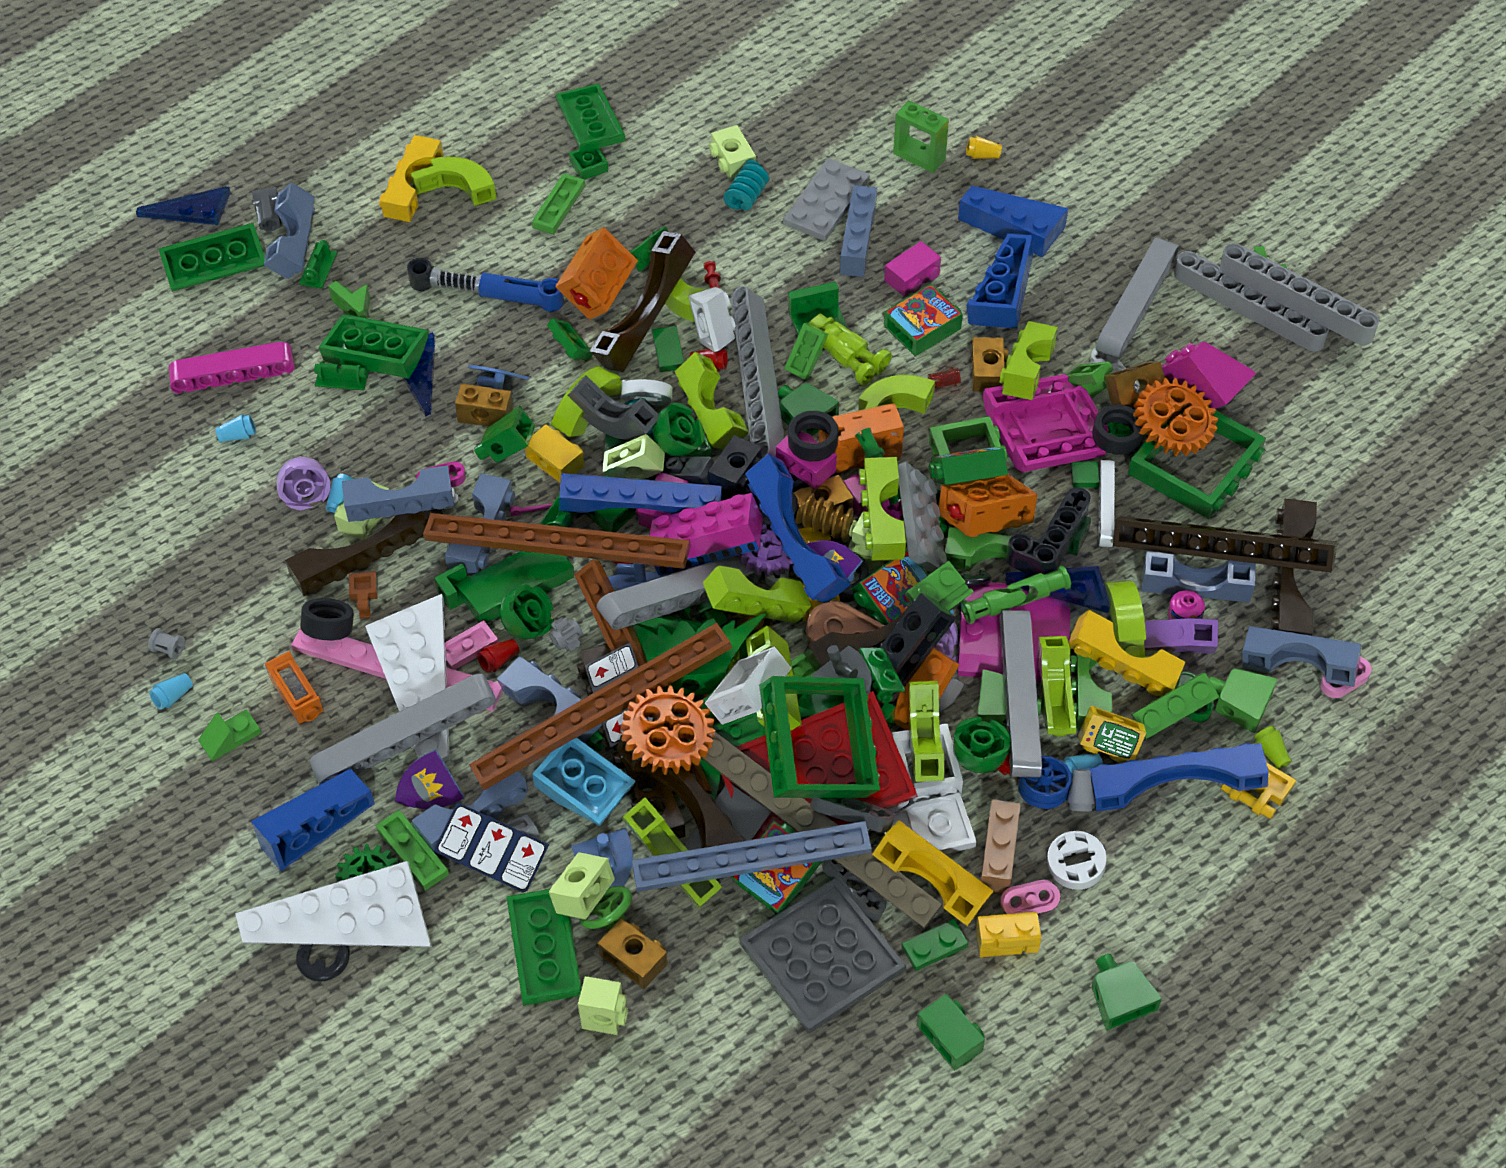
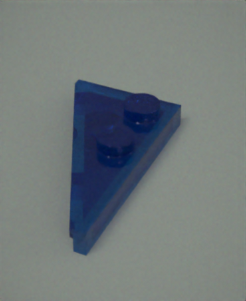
[136,186,231,225]
[402,332,436,417]
[1005,566,1111,613]

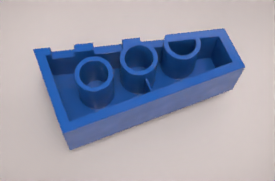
[958,186,1068,257]
[967,234,1033,329]
[251,769,375,871]

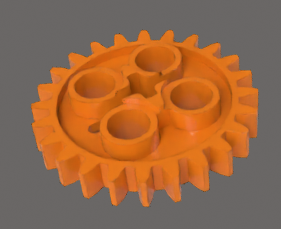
[1133,378,1218,456]
[621,686,715,775]

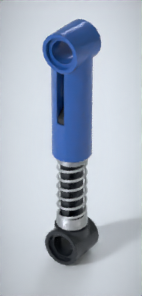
[407,258,564,312]

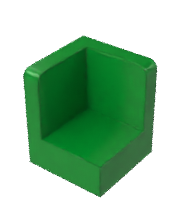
[434,564,467,610]

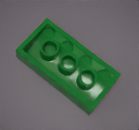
[158,223,265,292]
[318,314,429,379]
[454,551,574,623]

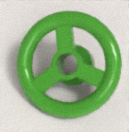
[579,886,632,930]

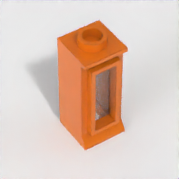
[265,651,324,724]

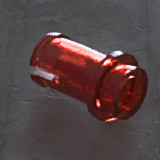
[928,367,961,389]

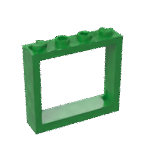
[1128,405,1266,519]
[759,676,880,798]

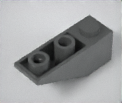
[646,456,714,485]

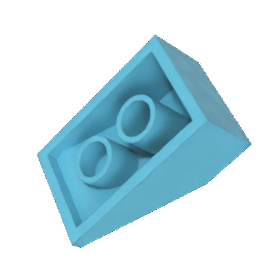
[532,738,636,826]

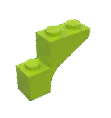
[1038,636,1076,737]

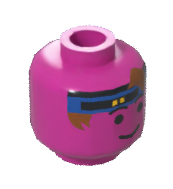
[1167,590,1205,620]

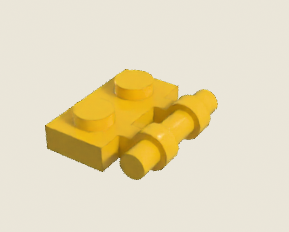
[1221,762,1296,819]

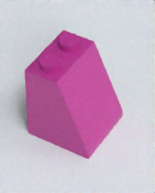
[1162,341,1255,409]

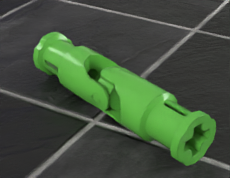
[961,565,1071,625]

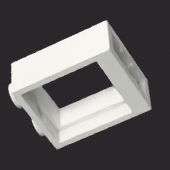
[705,647,791,725]
[892,724,963,802]

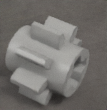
[549,617,583,652]

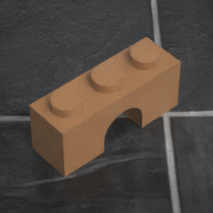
[981,799,1021,894]

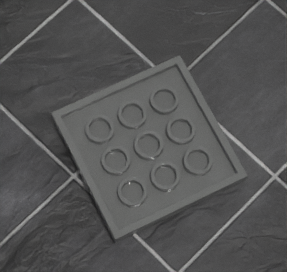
[739,878,906,1034]

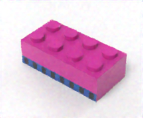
[649,493,763,576]

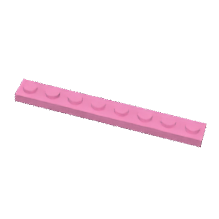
[291,629,503,711]

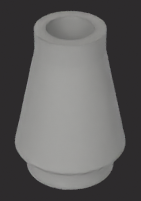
[1067,769,1095,811]

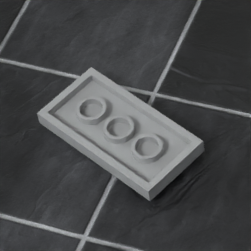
[783,158,870,241]
[898,462,947,573]

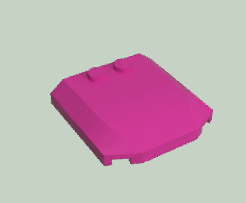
[983,374,1108,472]
[958,582,1070,682]

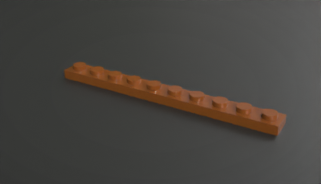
[423,513,691,569]
[574,559,713,805]
[469,623,732,790]

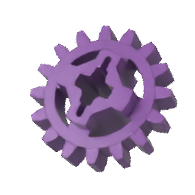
[737,525,793,577]

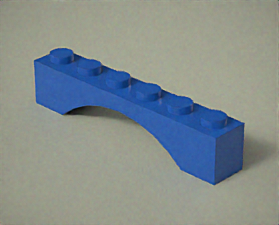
[745,454,851,603]
[559,473,721,514]
[1090,743,1269,811]

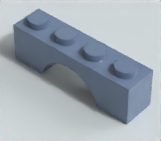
[264,182,315,279]
[840,185,877,277]
[342,465,454,522]
[445,473,515,576]
[1141,551,1256,603]
[1242,626,1361,687]
[497,656,602,743]
[412,771,528,855]

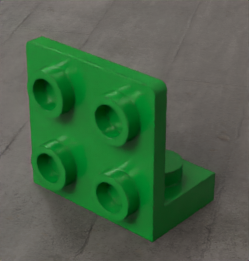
[788,281,848,336]

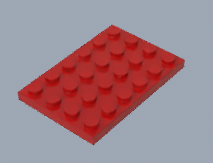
[722,691,918,840]

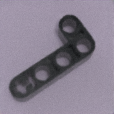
[1006,487,1091,576]

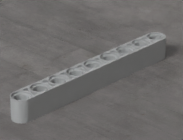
[731,286,784,459]

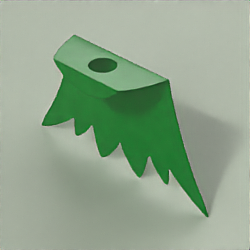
[631,614,766,696]

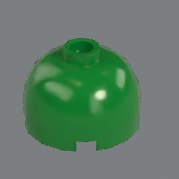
[652,403,704,456]
[499,584,554,640]
[953,717,1011,774]

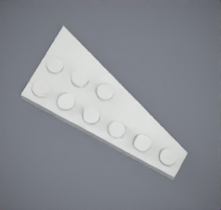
[365,594,450,762]
[235,861,432,947]

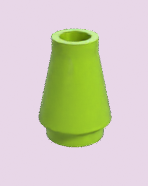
[1254,726,1292,769]

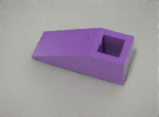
[1144,618,1218,654]

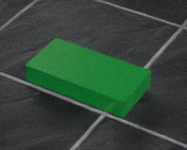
[652,326,684,372]

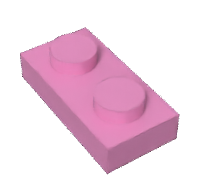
[445,620,499,670]

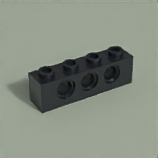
[871,592,956,704]

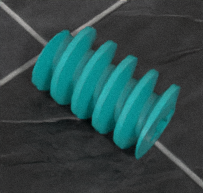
[723,159,769,211]

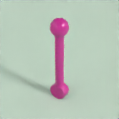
[510,503,553,516]

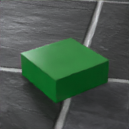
[1071,462,1100,488]

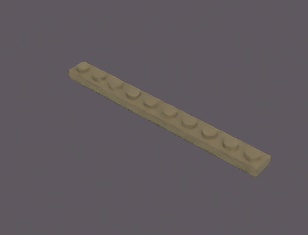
[700,732,942,929]

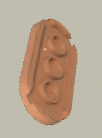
[806,601,885,643]

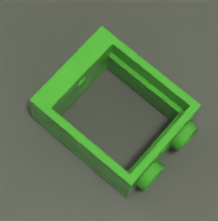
[893,100,949,173]
[929,416,1007,461]

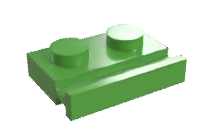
[905,561,974,611]

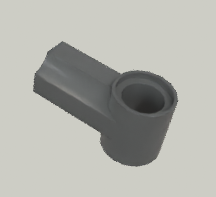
[252,187,280,232]

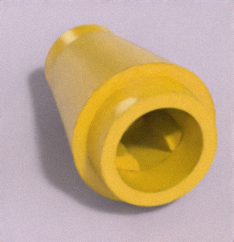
[966,136,1002,159]

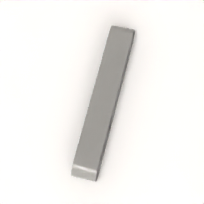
[1095,237,1179,359]
[1220,243,1379,345]
[1174,251,1329,351]
[596,555,760,630]
[1000,610,1042,777]
[309,674,496,785]

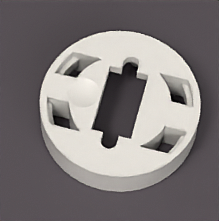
[621,379,673,405]
[1047,831,1106,890]

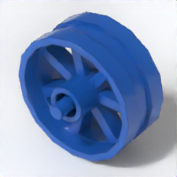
[1018,755,1072,809]

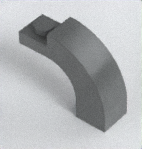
[567,376,659,440]

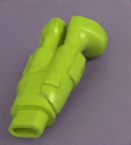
[809,313,893,386]

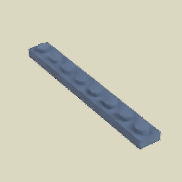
[632,821,871,892]

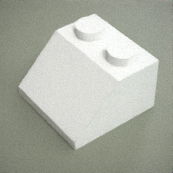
[688,287,736,352]

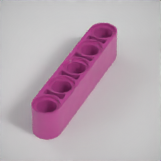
[168,342,295,394]

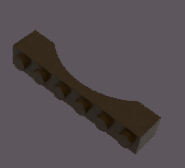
[590,231,696,372]
[1270,498,1317,636]
[285,509,443,596]
[803,577,956,672]
[617,720,747,880]

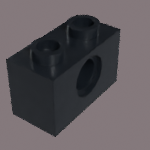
[708,435,762,498]

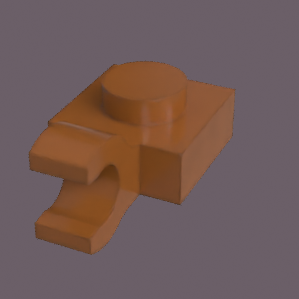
[349,571,378,619]

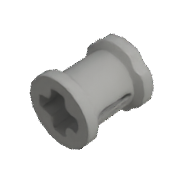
[148,628,185,659]

